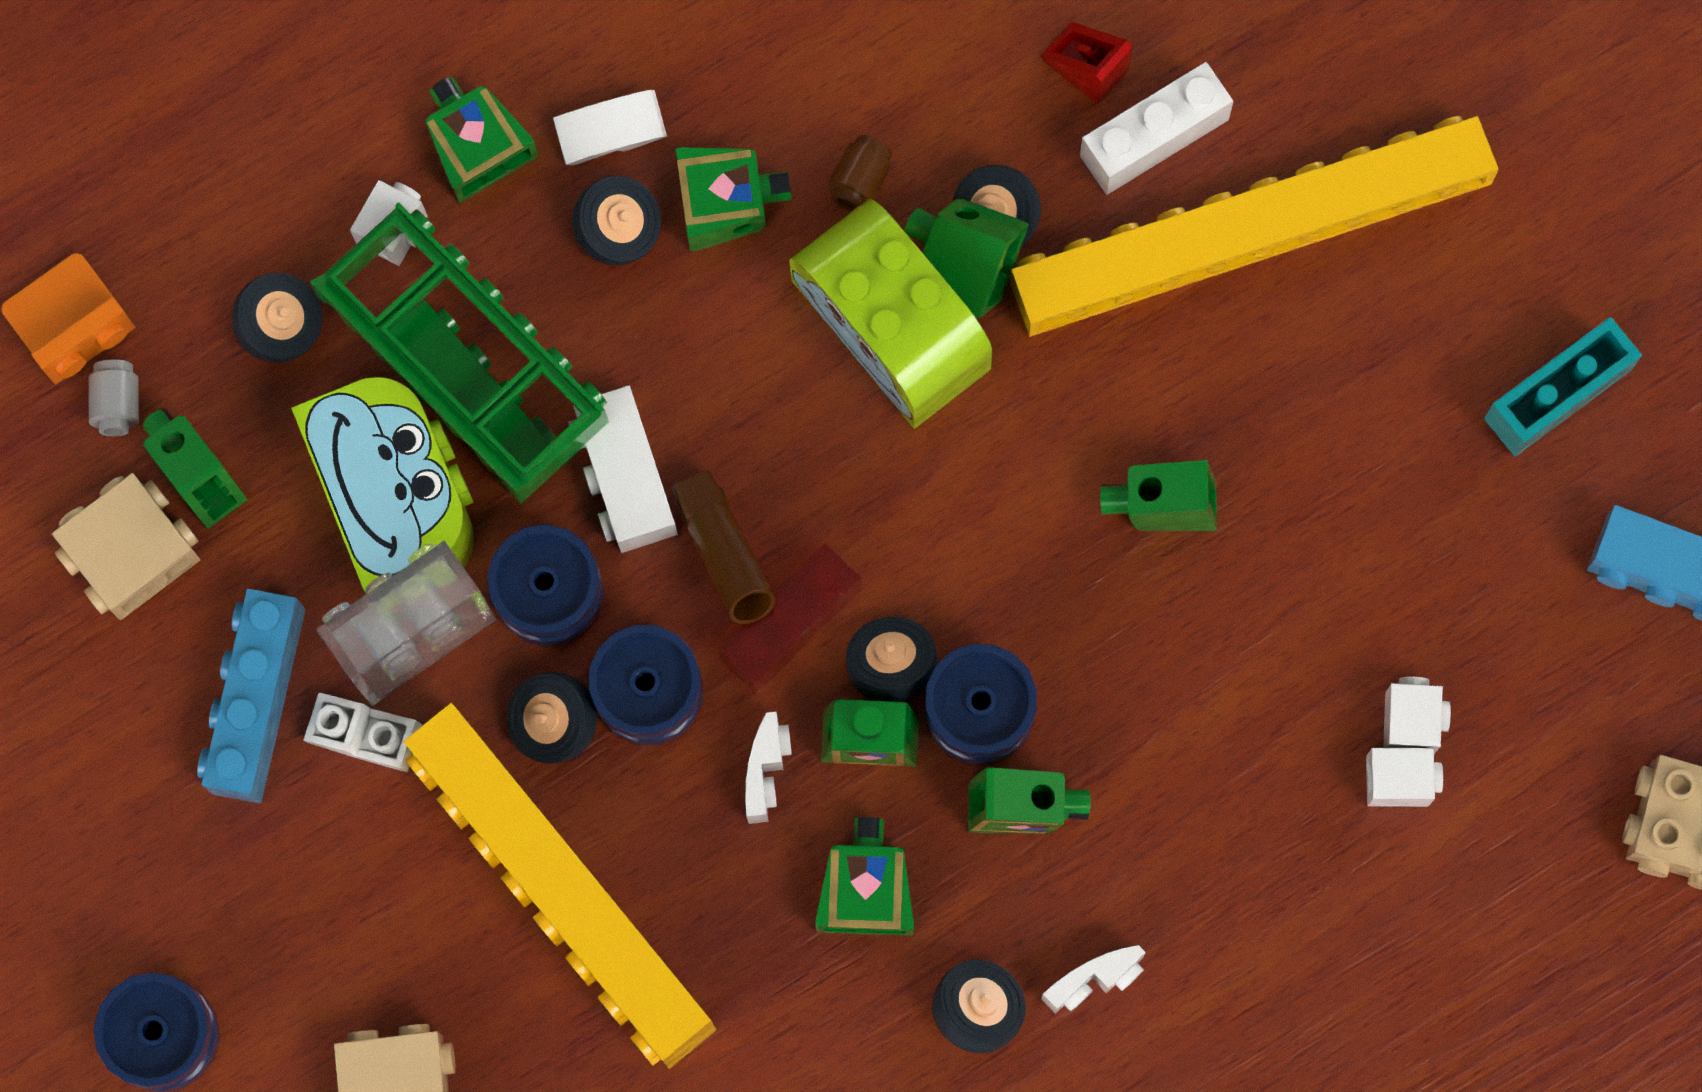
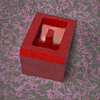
[1040,21,1133,105]

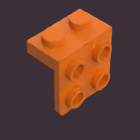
[2,253,136,385]

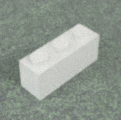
[1080,62,1233,195]
[568,385,678,553]

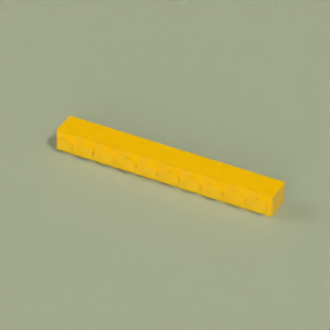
[1010,116,1499,337]

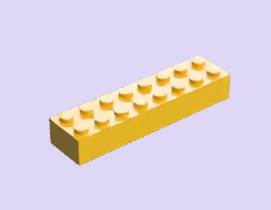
[403,703,716,1069]

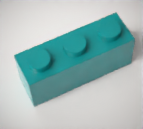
[1484,317,1642,457]

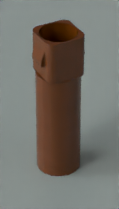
[672,471,775,624]

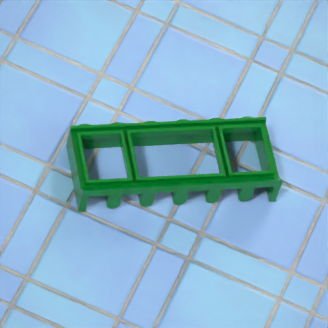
[309,202,609,504]

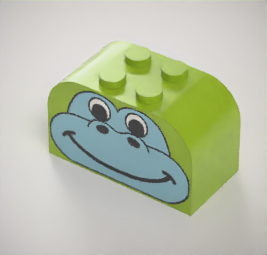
[789,199,992,429]
[291,377,474,610]

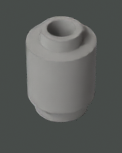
[88,359,139,436]

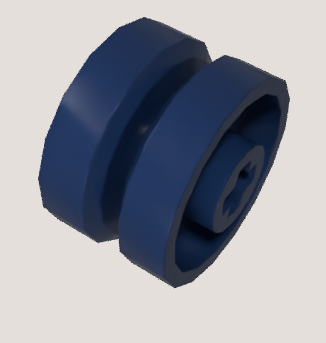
[487,524,604,647]
[589,625,703,746]
[925,644,1037,765]
[93,972,220,1092]

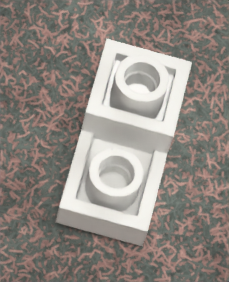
[553,90,667,165]
[303,693,423,772]
[745,712,792,824]
[1041,945,1146,1014]

